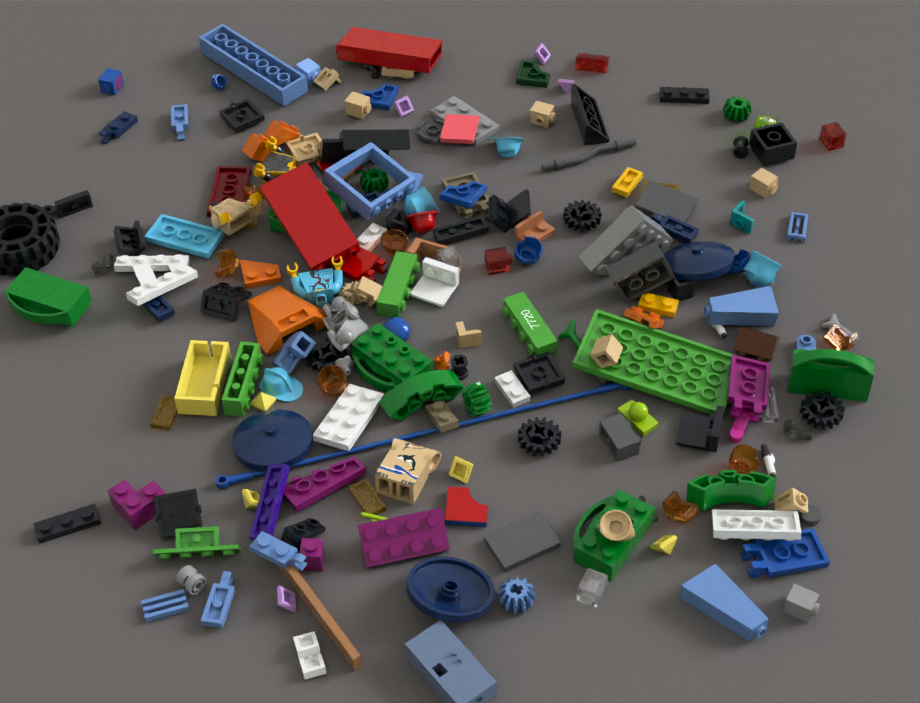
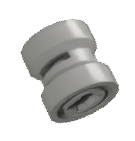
[176,565,207,595]

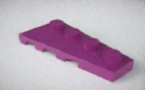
[283,457,367,512]

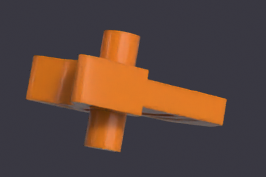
[434,351,450,370]

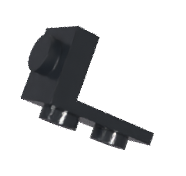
[281,518,326,553]

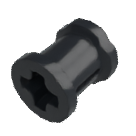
[733,136,749,159]
[451,354,468,380]

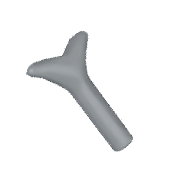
[821,313,860,344]

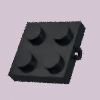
[219,99,265,133]
[513,352,565,395]
[154,488,203,538]

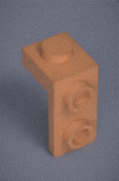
[406,238,449,262]

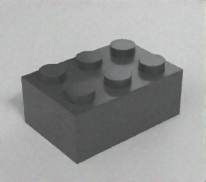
[606,241,675,303]

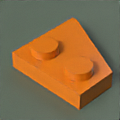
[240,260,282,289]
[623,306,665,329]

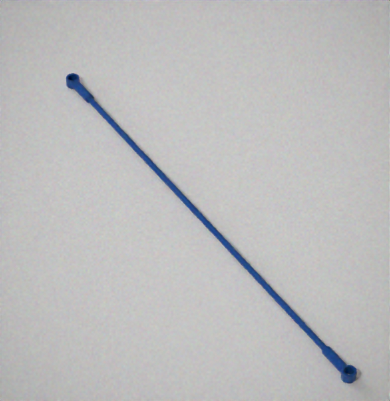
[216,382,631,490]

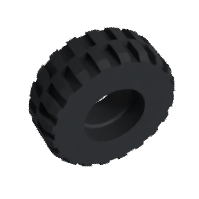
[0,202,60,276]

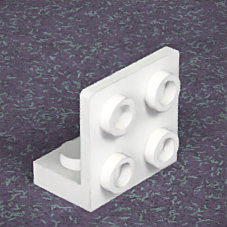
[410,257,459,307]

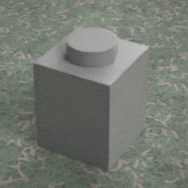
[783,583,821,623]

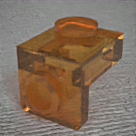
[214,248,240,278]
[822,323,858,351]
[662,491,699,524]

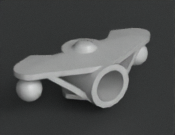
[322,296,369,352]

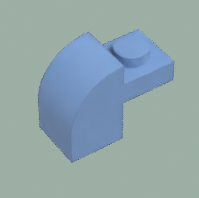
[272,331,316,375]

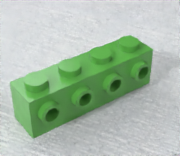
[222,341,264,417]

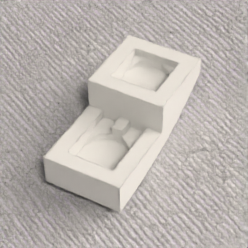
[293,631,327,680]

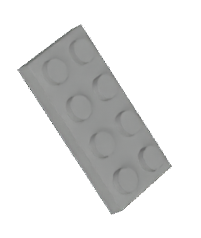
[430,96,500,145]

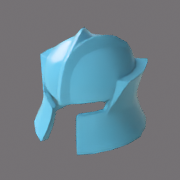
[403,186,440,216]
[743,250,783,288]

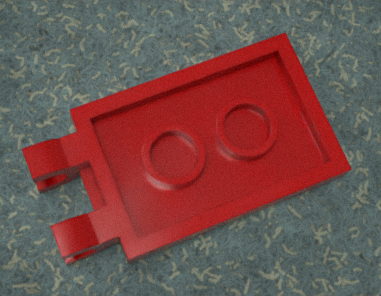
[330,247,387,282]

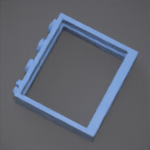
[321,142,417,220]

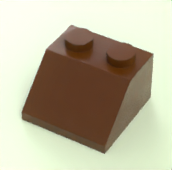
[733,327,780,362]

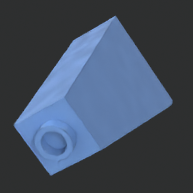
[704,286,779,326]
[680,564,769,642]

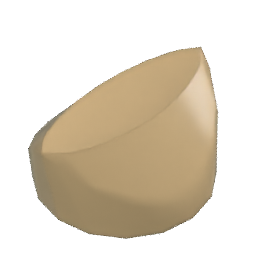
[597,510,635,541]

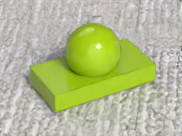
[617,399,659,437]

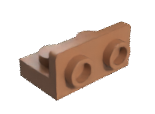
[515,211,555,243]

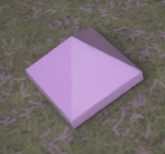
[534,43,551,65]
[558,79,575,94]
[394,95,414,117]
[276,585,296,613]

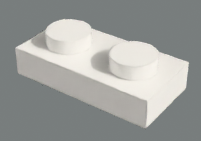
[357,223,388,252]
[495,370,530,408]

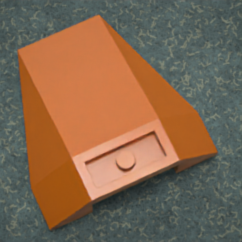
[247,285,328,356]

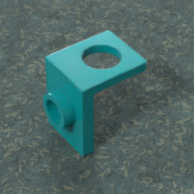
[730,200,754,234]

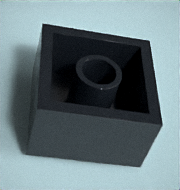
[749,122,797,166]

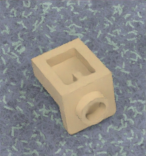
[313,67,342,91]
[774,487,809,514]

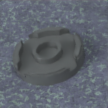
[417,119,444,145]

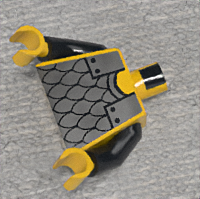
[253,136,297,184]

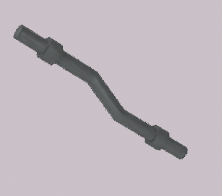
[541,139,636,170]

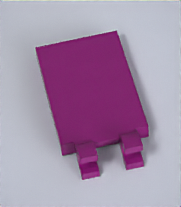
[727,355,771,423]

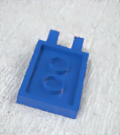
[740,528,830,579]

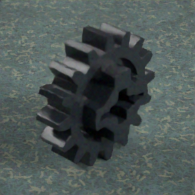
[563,200,602,232]
[306,338,348,375]
[800,391,845,430]
[518,417,561,457]

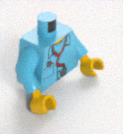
[286,256,343,309]

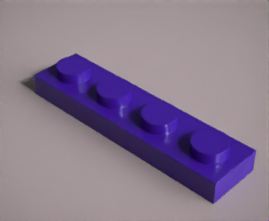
[249,464,290,541]

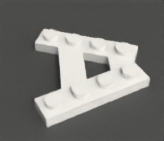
[114,254,198,306]

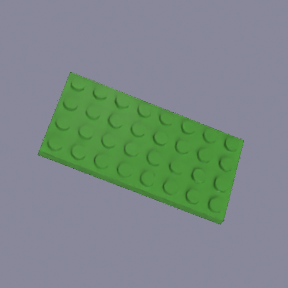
[572,309,733,415]

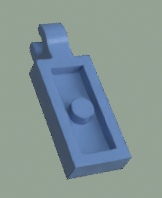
[171,104,189,140]
[249,531,307,571]
[201,571,235,628]

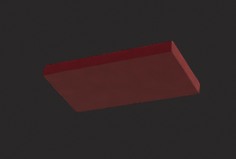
[206,166,252,217]

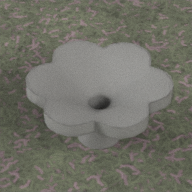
[331,356,354,376]

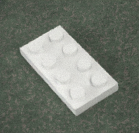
[313,384,384,451]
[712,509,801,541]

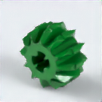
[723,96,752,122]
[360,168,389,194]
[462,382,492,417]

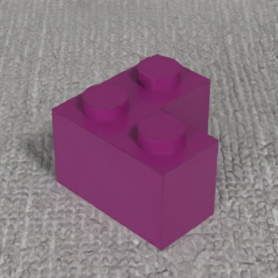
[107,479,166,530]

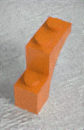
[242,120,303,162]

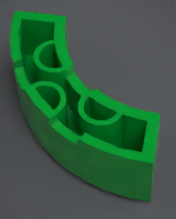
[379,370,464,422]
[686,470,776,512]

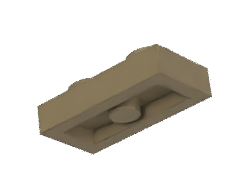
[425,400,459,433]

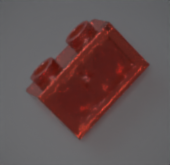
[575,53,610,73]

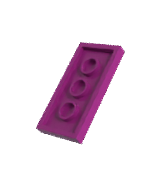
[357,507,450,568]

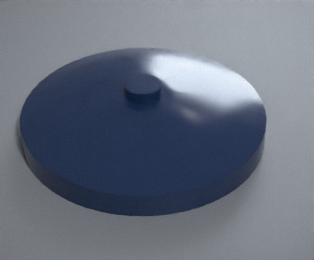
[663,241,735,281]
[232,409,313,471]
[406,556,494,622]

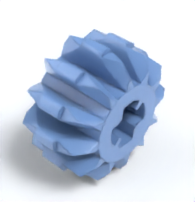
[498,576,535,615]

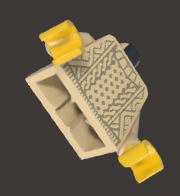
[209,192,262,236]

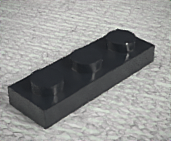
[659,87,709,104]
[433,216,489,245]
[33,504,101,544]

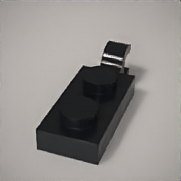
[42,190,93,218]

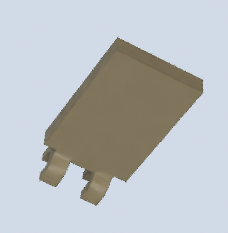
[442,172,490,220]

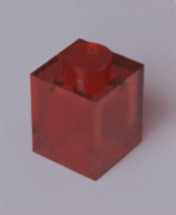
[819,122,847,151]
[484,246,513,275]

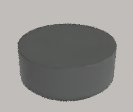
[799,504,821,526]

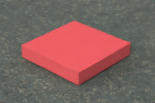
[440,114,479,144]

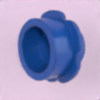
[211,74,226,90]

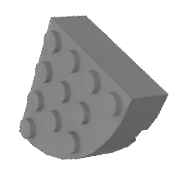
[578,205,673,275]

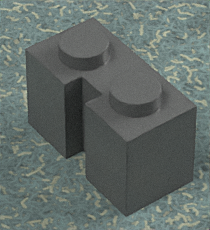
[599,413,641,462]

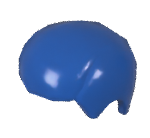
[514,236,543,265]
[728,249,751,274]
[383,317,411,341]

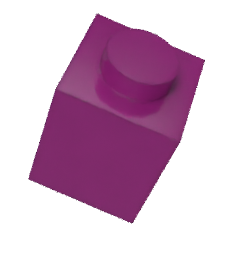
[299,538,325,571]

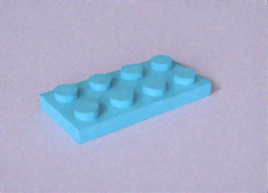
[144,214,225,259]

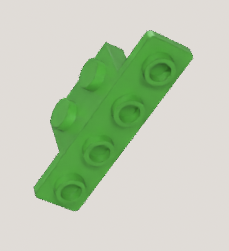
[152,526,241,560]

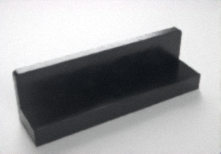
[339,129,410,151]

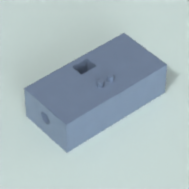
[405,620,497,703]

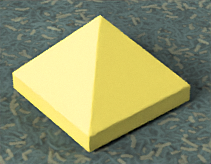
[250,391,277,411]
[449,456,474,483]
[242,489,260,509]
[650,535,677,555]

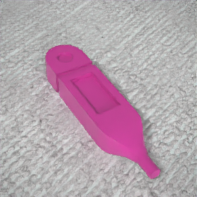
[729,408,751,443]

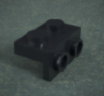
[114,220,146,256]

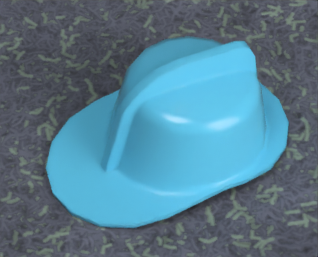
[487,137,524,158]
[259,367,303,402]

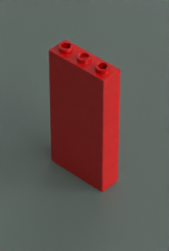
[335,27,442,73]
[260,162,360,271]

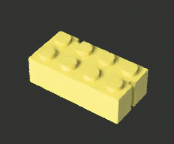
[174,340,231,416]

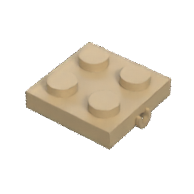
[286,133,321,166]

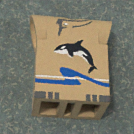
[375,438,441,505]

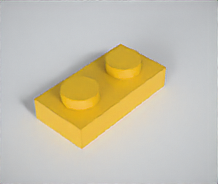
[612,167,643,198]
[638,293,679,318]

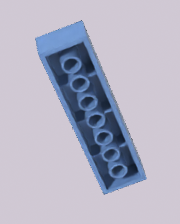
[199,24,308,106]

